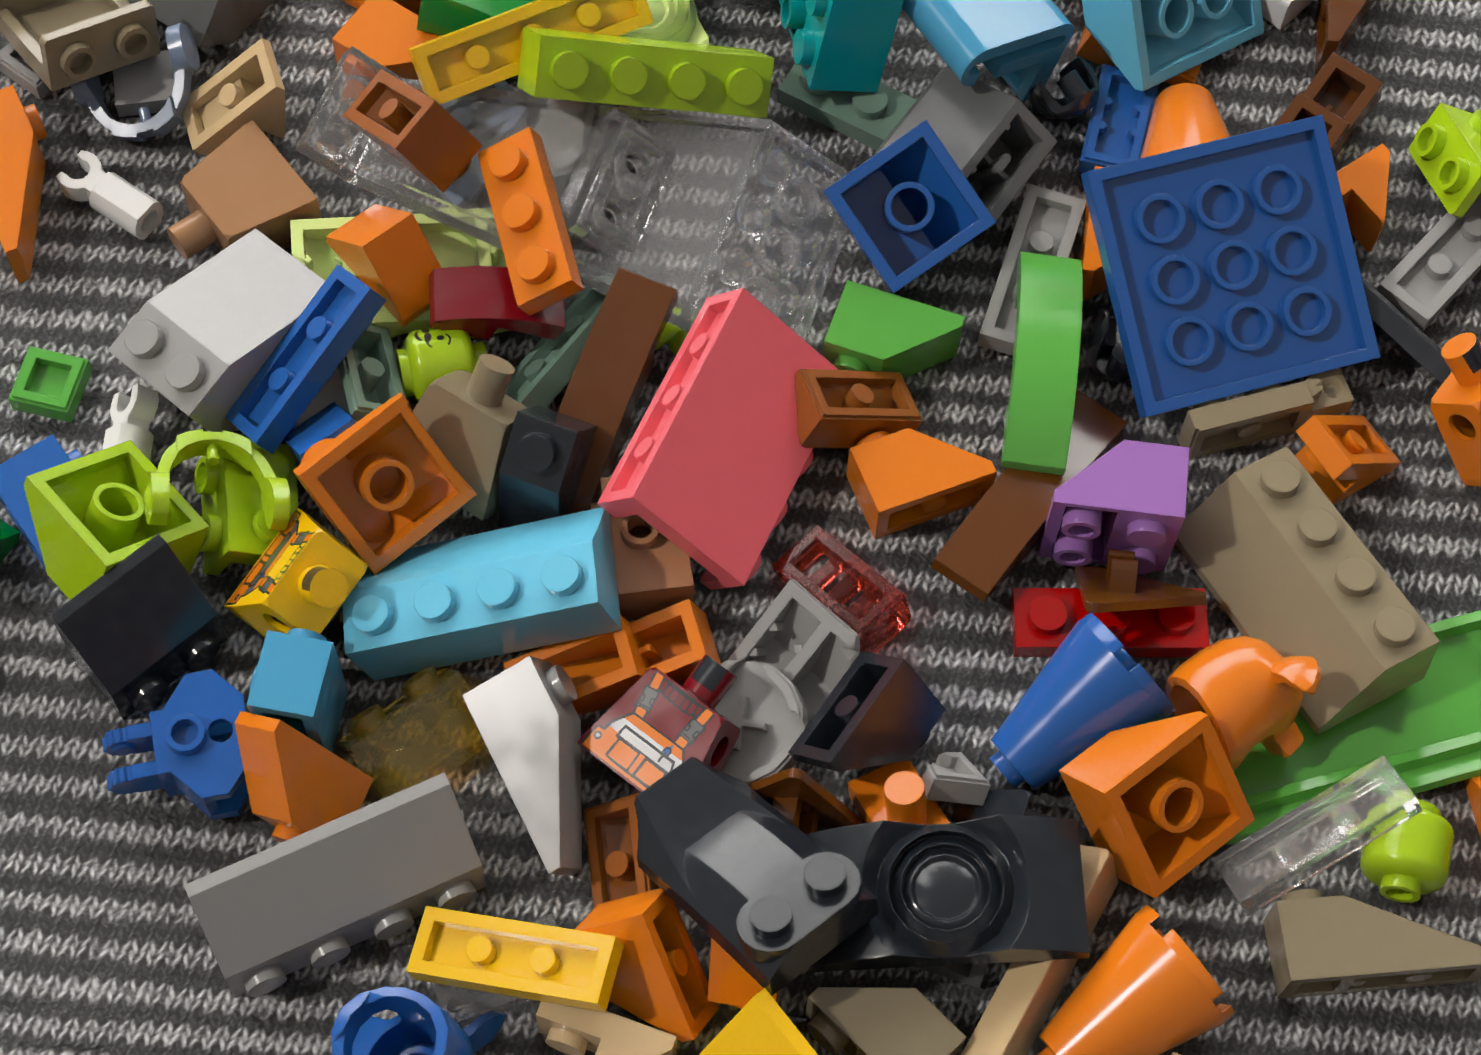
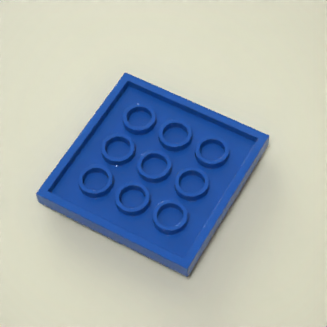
[1081,114,1380,418]

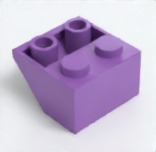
[1038,440,1189,574]

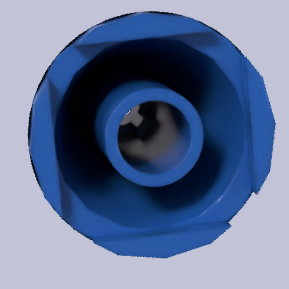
[989,612,1176,790]

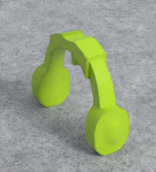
[144,429,291,531]

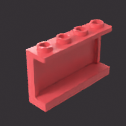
[597,288,839,590]

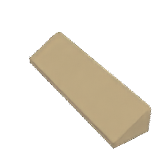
[961,845,1119,1055]

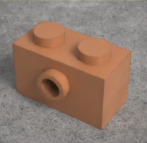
[590,477,694,619]

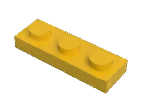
[406,906,624,1012]

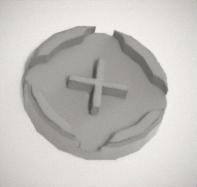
[715,659,808,785]

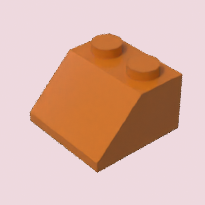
[1059,711,1255,899]

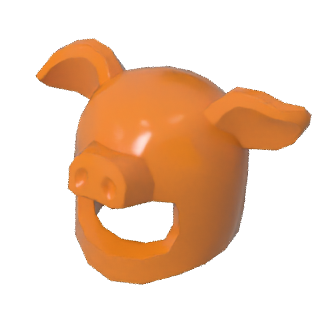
[1165,636,1321,770]

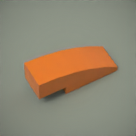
[503,599,721,715]

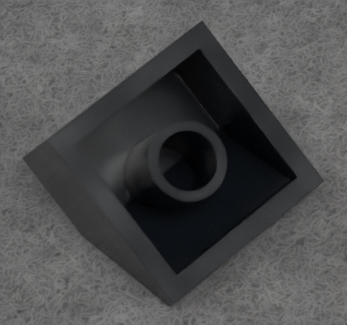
[50,534,228,720]

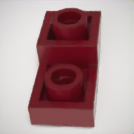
[429,266,566,340]

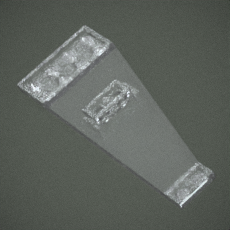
[296,46,850,341]

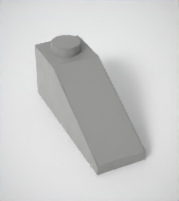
[462,656,582,876]

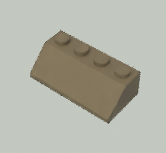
[1175,446,1440,735]

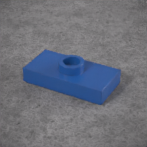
[1077,64,1159,173]

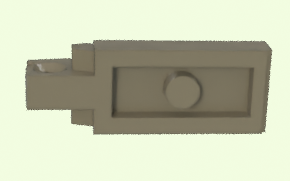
[1178,368,1354,459]

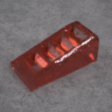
[772,525,911,653]

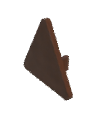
[1075,549,1207,613]
[748,768,864,834]

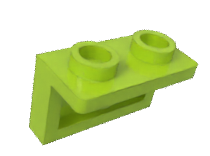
[1409,102,1481,218]
[194,439,298,576]

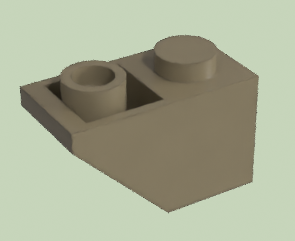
[805,987,966,1055]

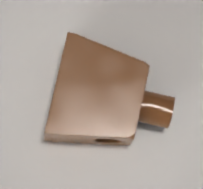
[166,120,322,260]

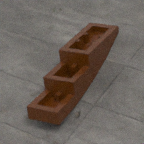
[558,267,678,514]
[931,389,1128,602]

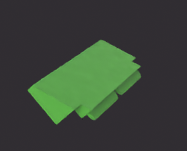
[1167,610,1481,844]

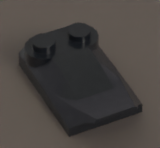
[634,757,878,996]

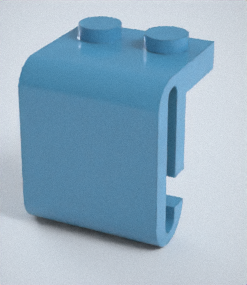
[902,0,1074,102]

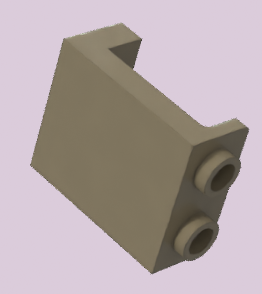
[0,0,160,92]

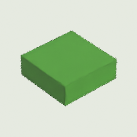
[8,346,93,423]

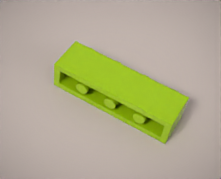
[517,26,775,118]

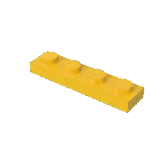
[407,0,654,105]

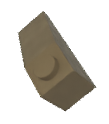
[1263,889,1481,999]

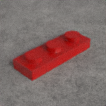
[1010,588,1210,657]

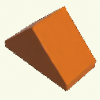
[326,204,441,327]

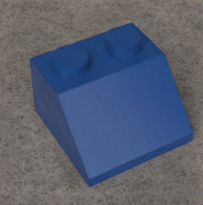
[823,120,996,294]

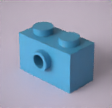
[246,628,348,752]

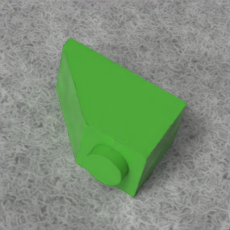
[823,280,965,379]

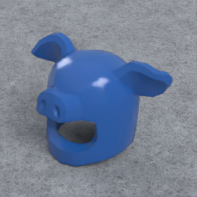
[331,986,508,1055]

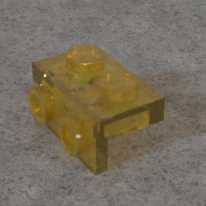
[338,666,487,799]

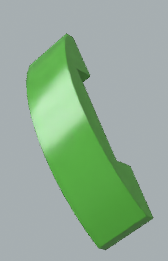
[1001,251,1083,476]

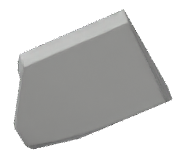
[728,579,860,724]

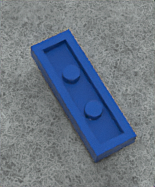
[225,264,387,454]

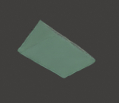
[338,325,406,422]

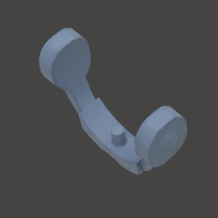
[70,23,200,142]

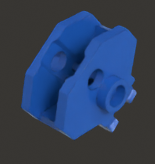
[102,669,249,820]

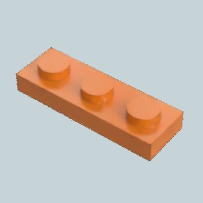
[477,126,584,316]

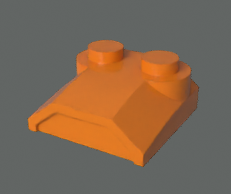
[293,393,477,575]

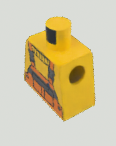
[223,508,368,637]

